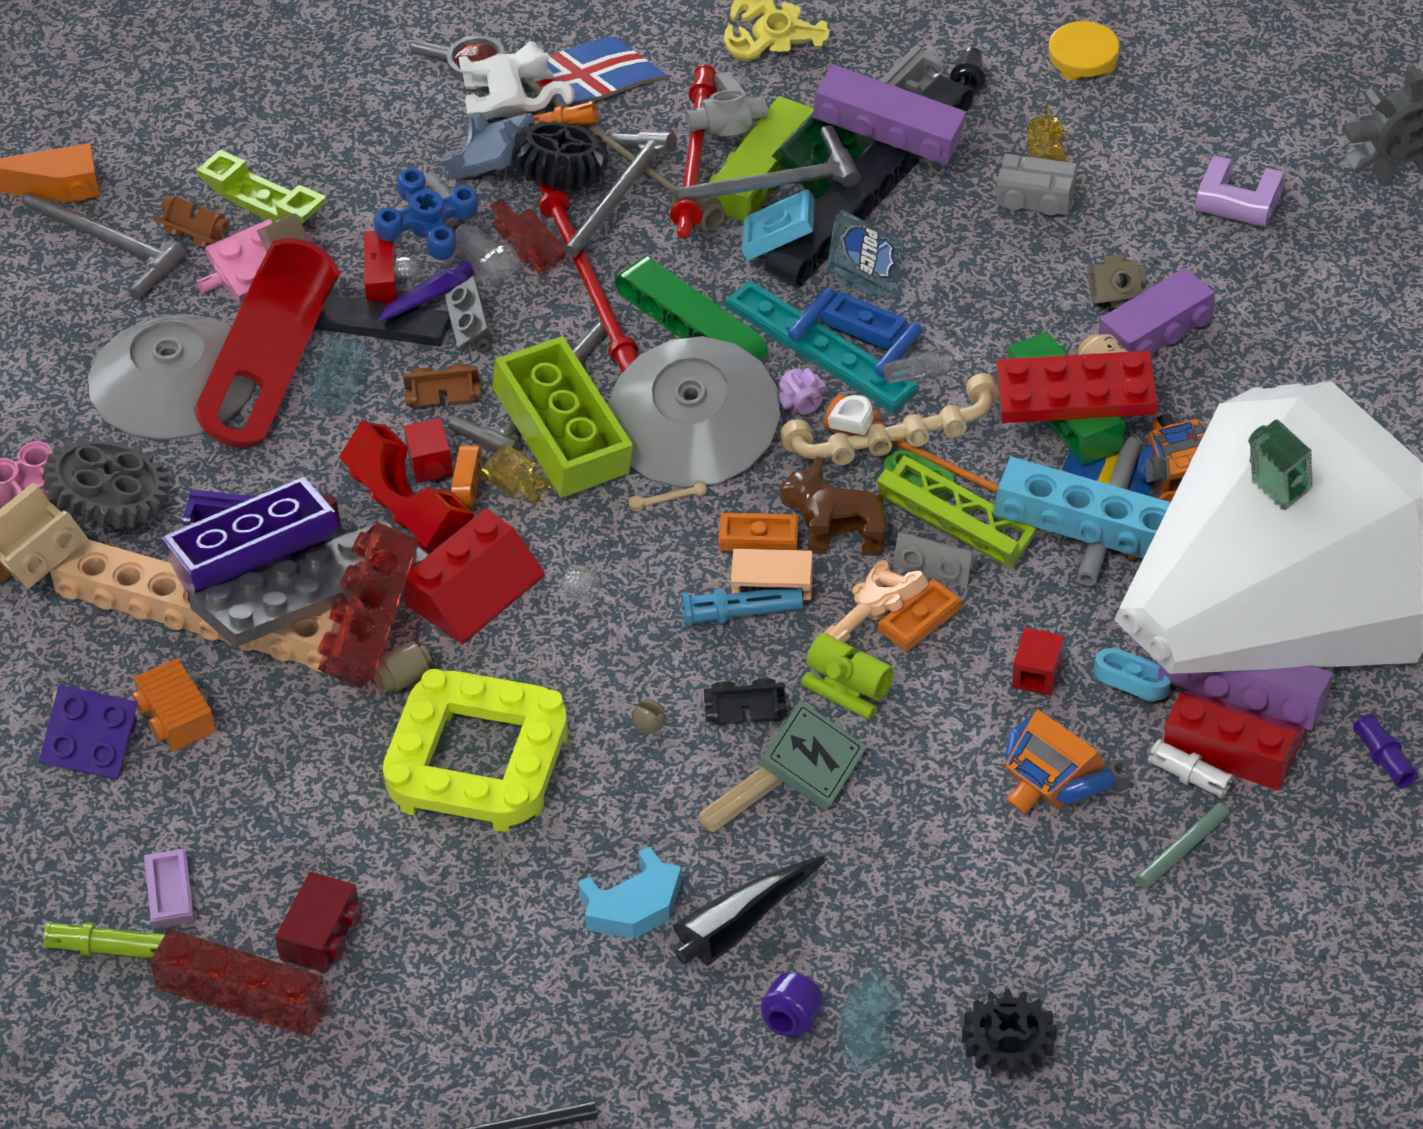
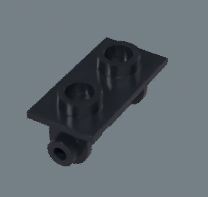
[704,678,787,725]

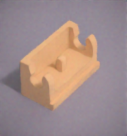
[731,549,813,600]

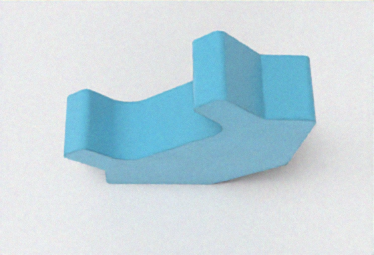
[578,847,682,939]

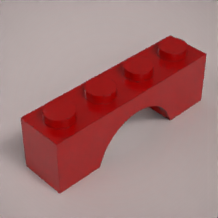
[338,420,475,552]

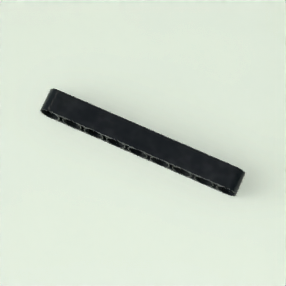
[765,75,974,288]

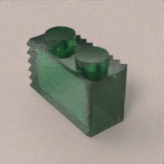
[1248,419,1313,510]

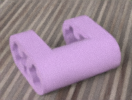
[1195,155,1285,228]

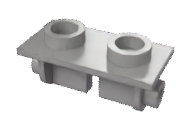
[893,532,978,588]

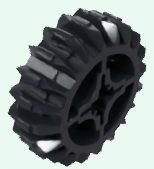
[512,120,608,191]

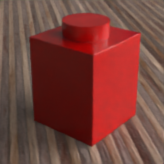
[403,418,453,483]
[1012,628,1064,696]

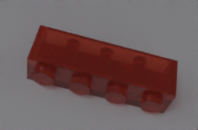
[150,928,328,1038]

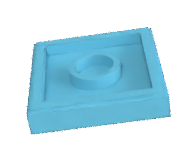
[742,189,815,261]

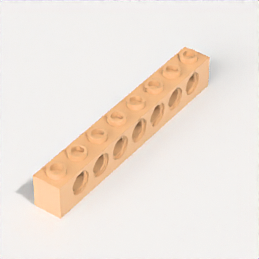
[50,540,358,674]

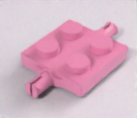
[196,219,314,303]

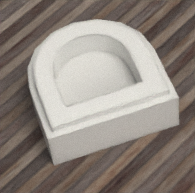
[828,395,874,435]

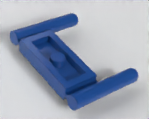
[788,287,923,377]

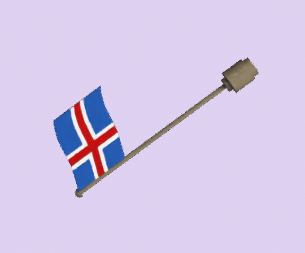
[521,37,725,231]

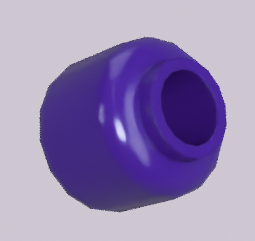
[760,972,824,1037]

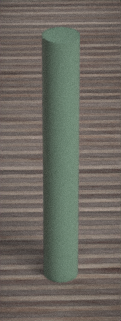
[1135,803,1230,890]

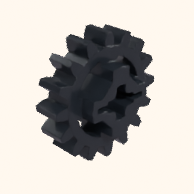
[962,989,1057,1079]

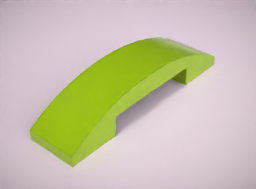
[196,150,327,223]

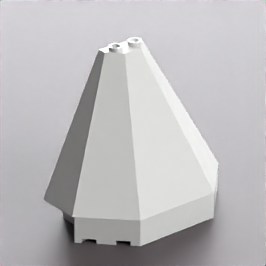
[1114,381,1423,674]

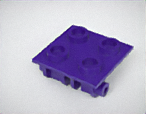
[39,685,138,779]

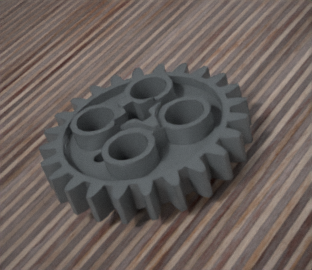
[42,435,169,529]

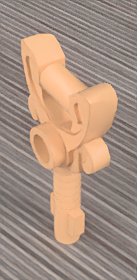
[823,560,928,642]

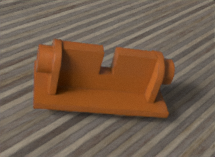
[151,195,229,247]
[403,364,481,409]

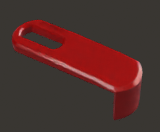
[194,238,341,448]

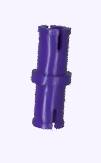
[1353,714,1418,789]

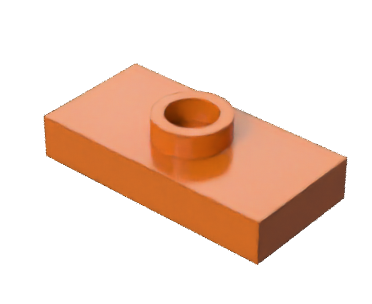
[718,513,799,551]
[878,579,962,652]

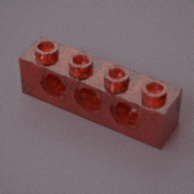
[318,521,419,689]

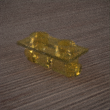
[1027,105,1067,162]

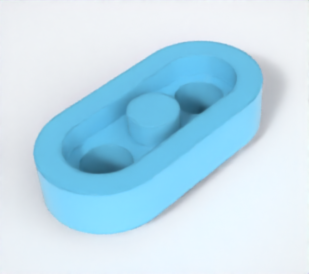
[1093,648,1172,702]

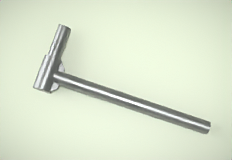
[674,125,861,203]
[564,132,677,257]
[23,193,187,300]
[448,322,607,460]

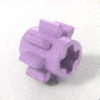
[778,368,826,415]

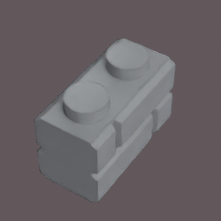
[996,154,1077,215]

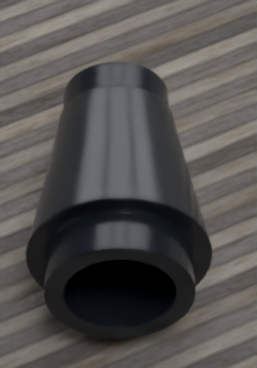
[950,47,985,93]

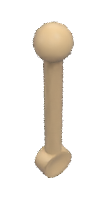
[629,482,708,511]

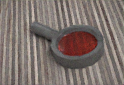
[410,35,506,82]

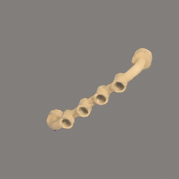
[780,373,999,465]

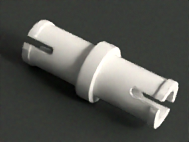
[1148,739,1234,799]

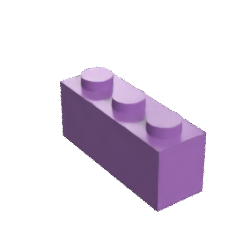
[1099,268,1215,357]

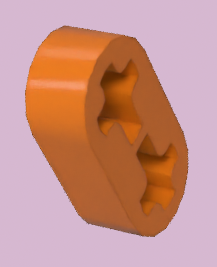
[451,445,482,509]

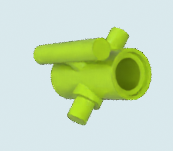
[801,633,895,720]

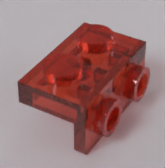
[490,198,567,275]

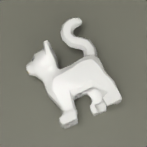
[459,41,575,120]

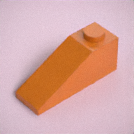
[0,143,100,203]

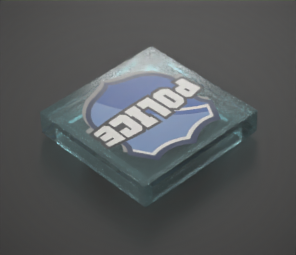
[827,210,904,300]

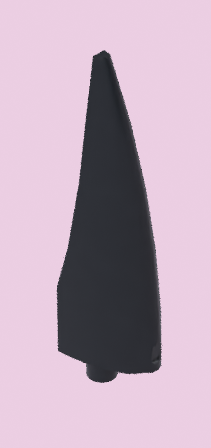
[673,855,825,967]

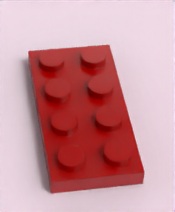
[996,350,1157,423]

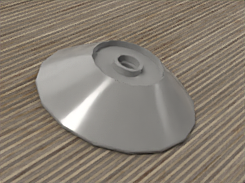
[88,313,256,441]
[608,336,780,488]

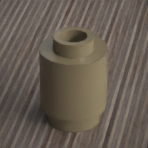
[370,640,433,694]

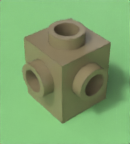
[1087,253,1146,308]

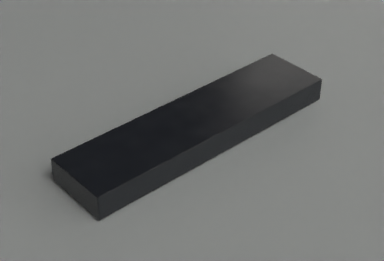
[313,295,451,347]

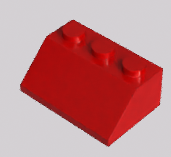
[402,508,545,645]
[1164,690,1307,791]

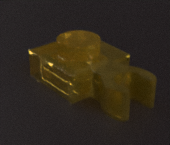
[481,443,552,504]

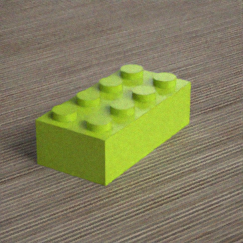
[492,336,633,498]

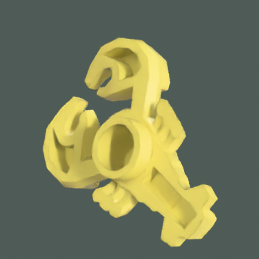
[724,0,830,62]

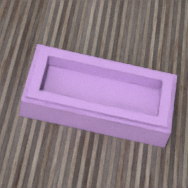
[144,849,195,929]

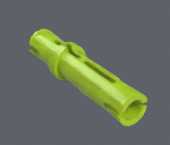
[43,921,174,962]

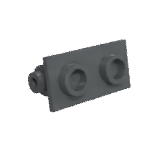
[444,276,493,352]

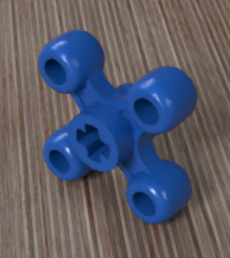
[374,168,478,260]

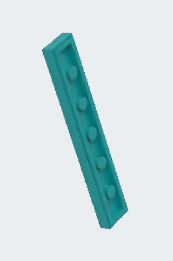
[725,280,919,414]

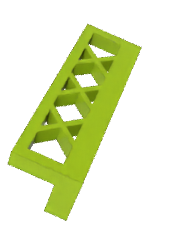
[877,455,1037,569]

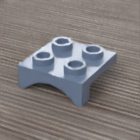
[441,113,536,180]

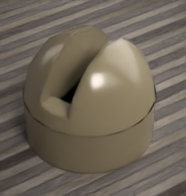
[632,700,665,734]

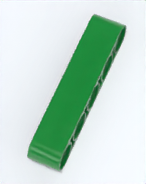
[614,256,769,361]

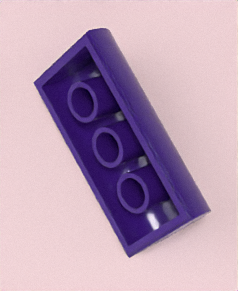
[162,477,339,595]

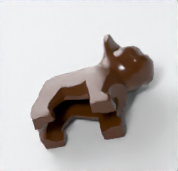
[779,456,887,556]

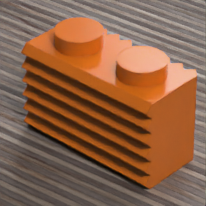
[132,658,216,752]

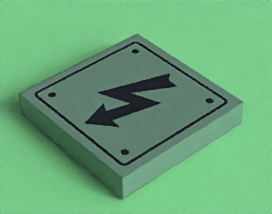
[758,700,867,810]

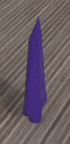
[377,261,474,323]

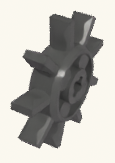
[1342,65,1423,185]

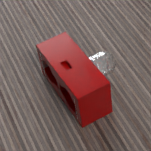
[363,231,421,303]

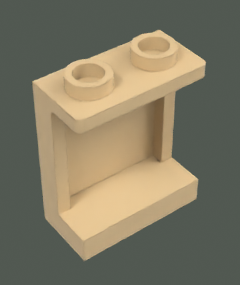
[0,482,89,590]

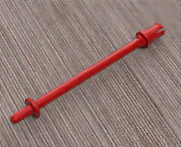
[670,64,717,239]
[538,185,638,373]

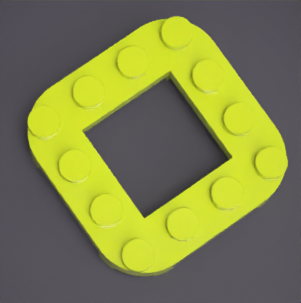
[383,669,568,831]

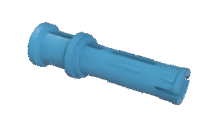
[681,587,803,628]

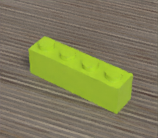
[709,96,814,222]

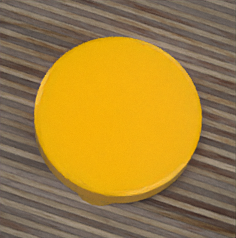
[1049,21,1119,80]

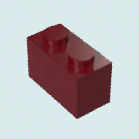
[275,871,363,973]

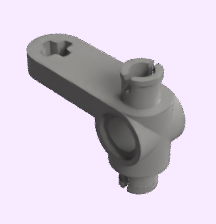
[685,71,768,136]

